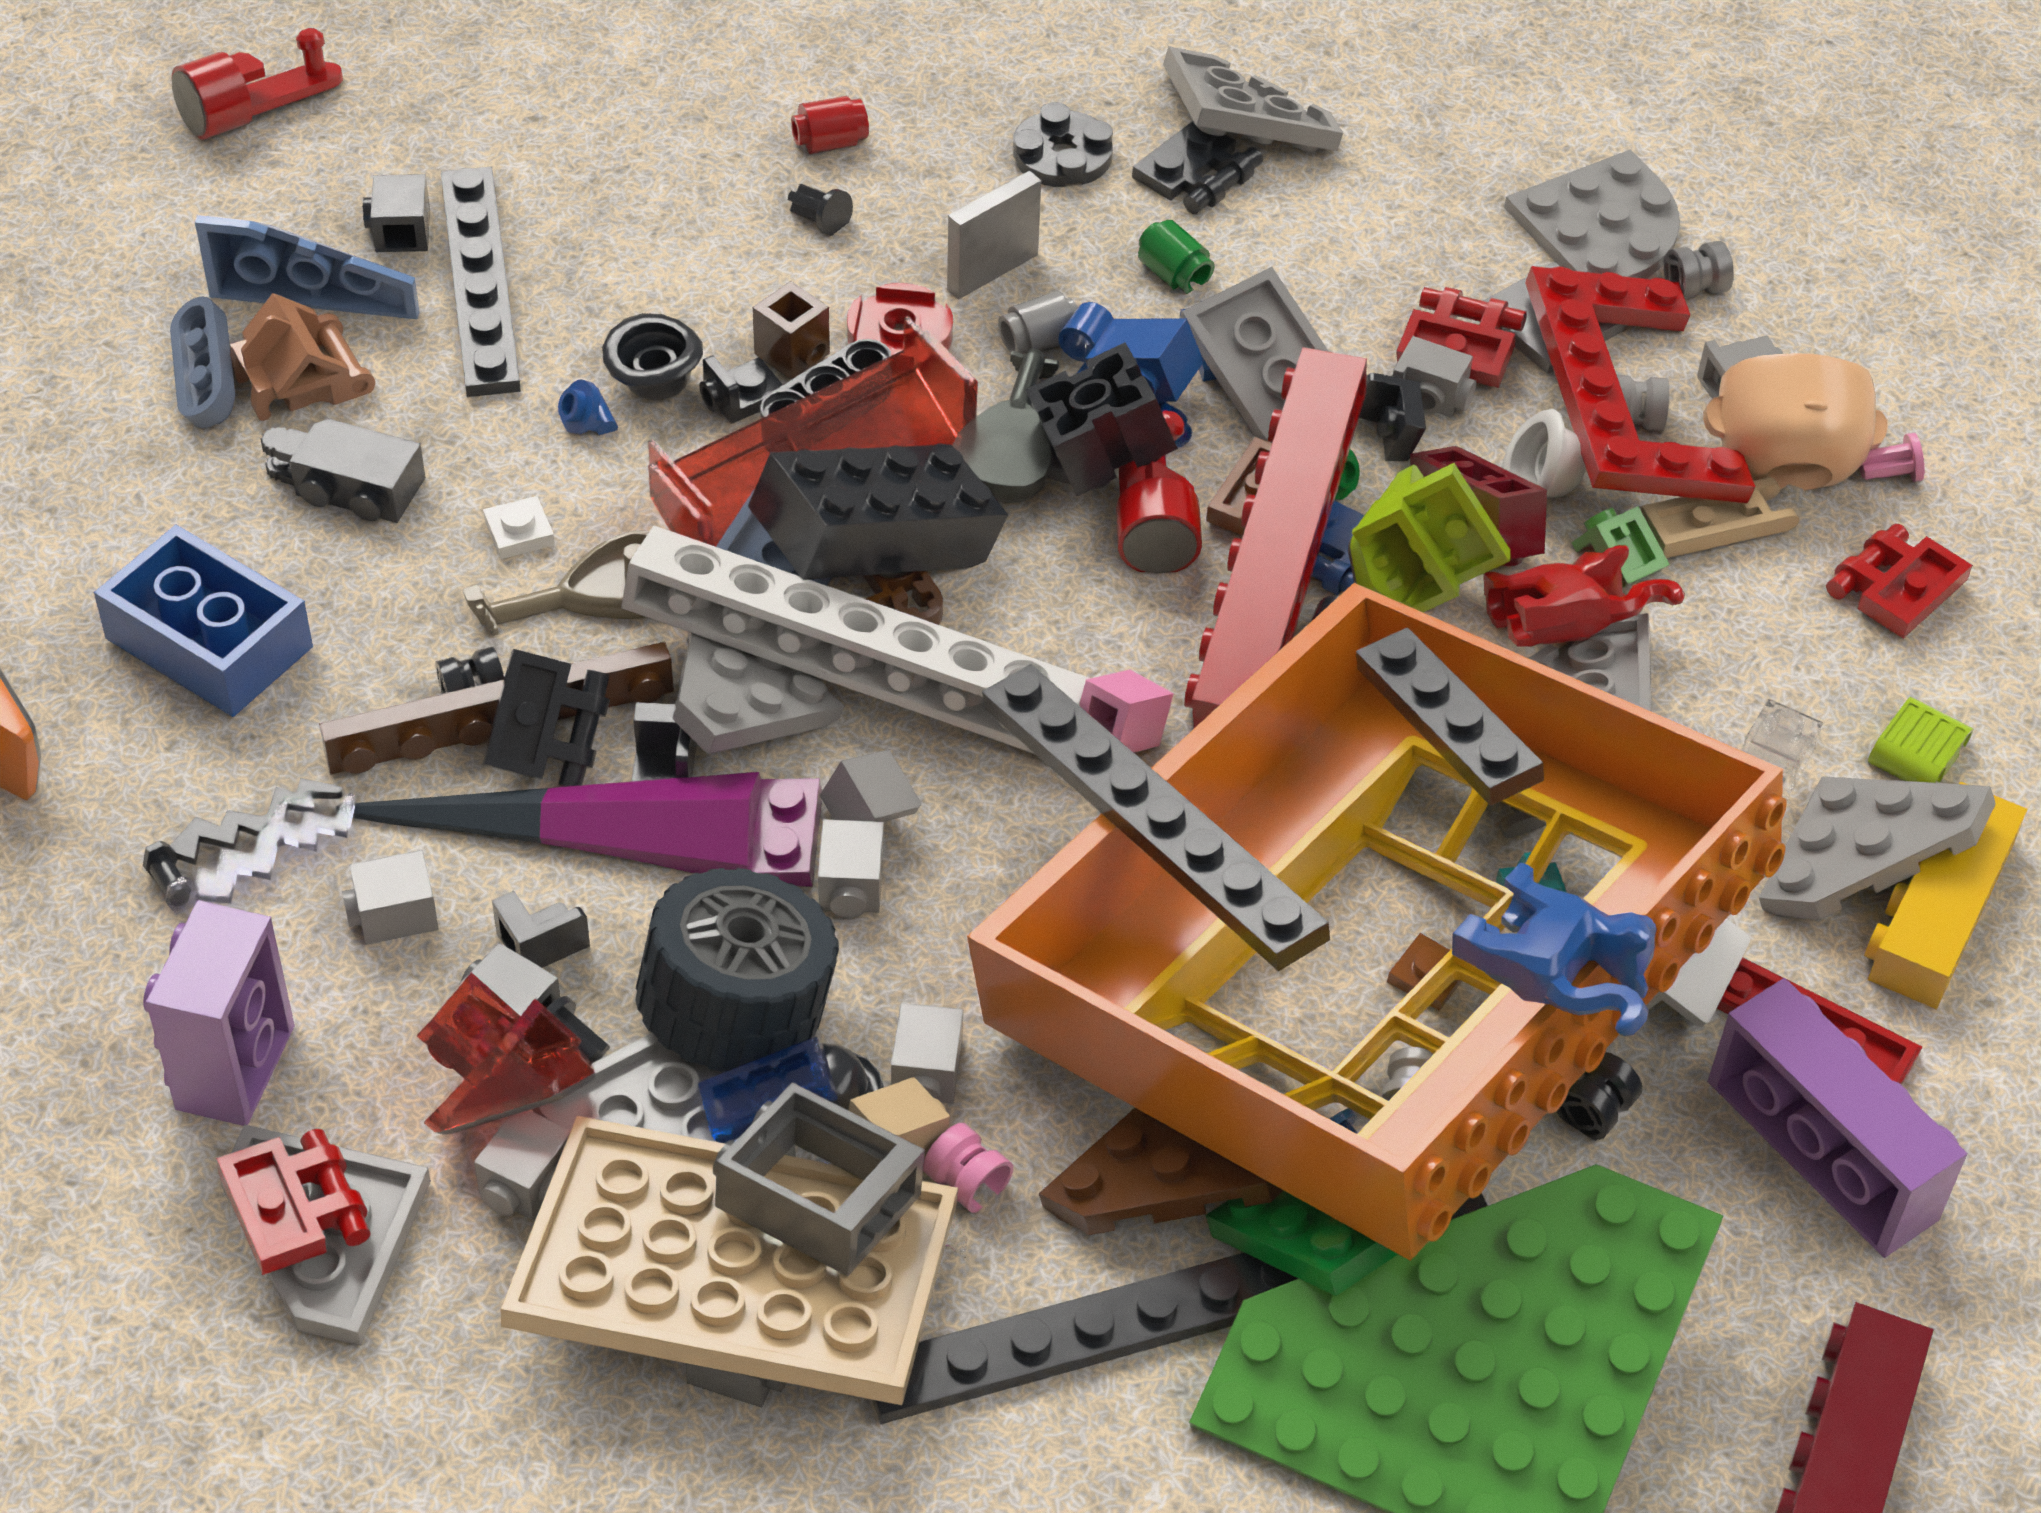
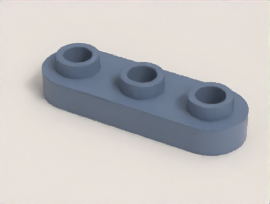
[170,296,235,428]

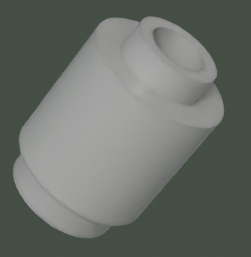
[998,291,1078,354]

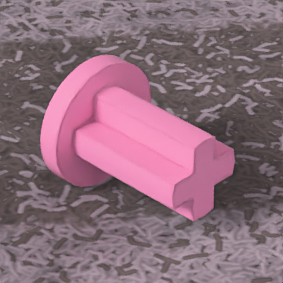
[1860,433,1925,482]

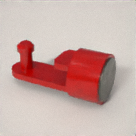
[171,28,343,140]
[1116,410,1202,573]

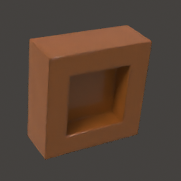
[1387,933,1462,1011]

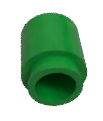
[1138,220,1215,294]

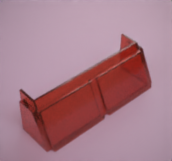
[648,316,978,547]

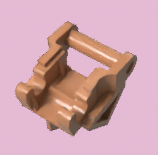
[230,293,376,421]

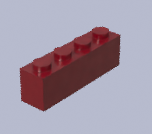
[1775,1302,1934,1513]

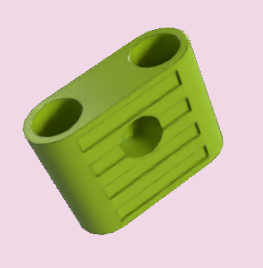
[1868,696,1974,783]

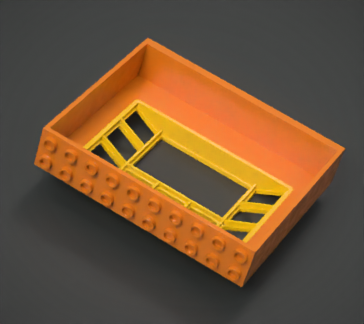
[967,583,1787,1261]

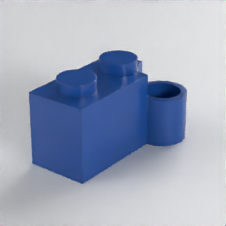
[1058,302,1204,402]

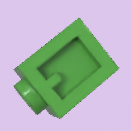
[1571,506,1670,589]

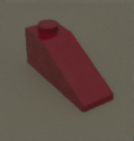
[1410,446,1547,566]

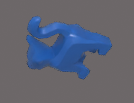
[1452,862,1657,1036]

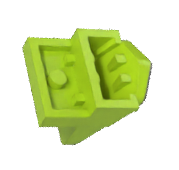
[1348,463,1511,613]

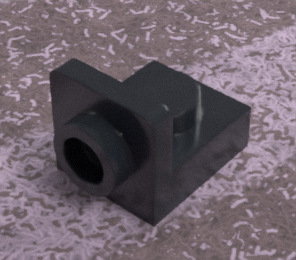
[699,355,783,424]
[1359,373,1426,461]

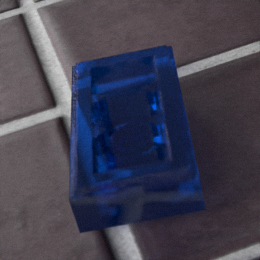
[698,1036,838,1143]

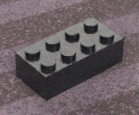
[748,443,1008,580]

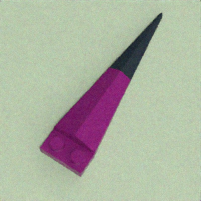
[335,772,822,887]

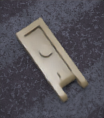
[1641,477,1800,558]

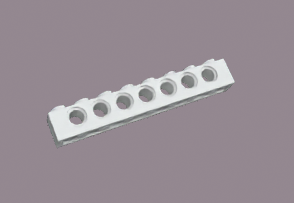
[621,525,1090,754]

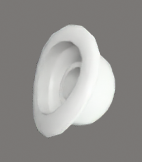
[1502,409,1586,498]

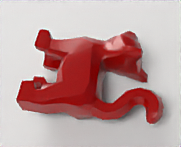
[1483,545,1685,647]

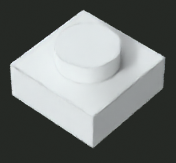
[483,496,554,559]

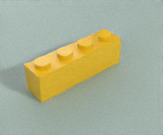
[1864,781,2028,1009]

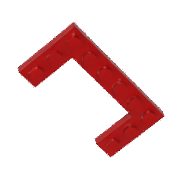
[1525,266,1756,503]

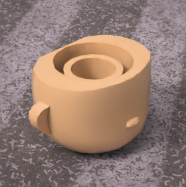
[1703,353,1888,491]

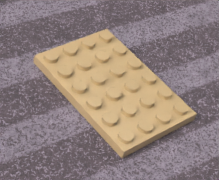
[501,1116,958,1405]

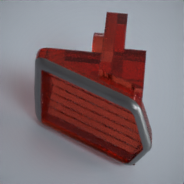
[416,972,596,1135]

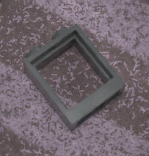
[713,1082,925,1276]

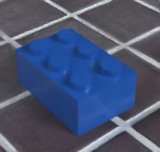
[94,524,313,717]

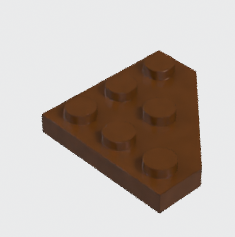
[1039,1108,1284,1235]

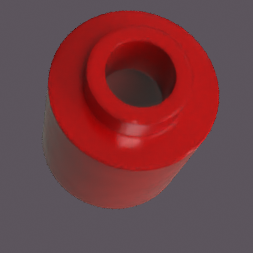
[791,95,869,154]

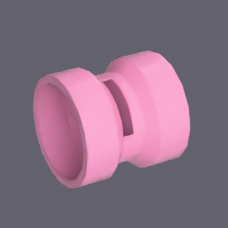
[923,1123,1013,1213]

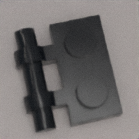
[1132,121,1263,214]
[482,649,610,787]

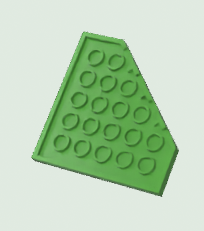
[1189,1164,1723,1513]

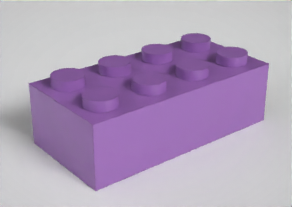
[1707,978,1968,1258]

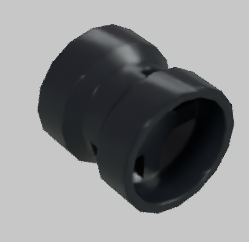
[435,647,505,694]
[1557,1052,1643,1141]

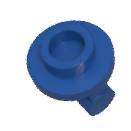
[558,379,618,435]

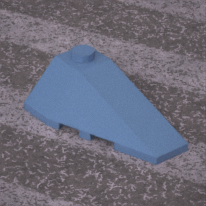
[195,215,420,319]

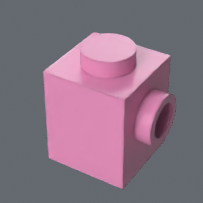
[1079,670,1174,753]

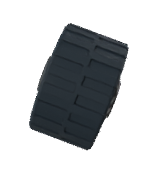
[635,868,839,1073]

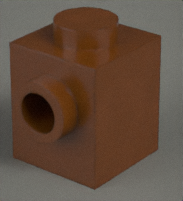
[752,281,830,380]

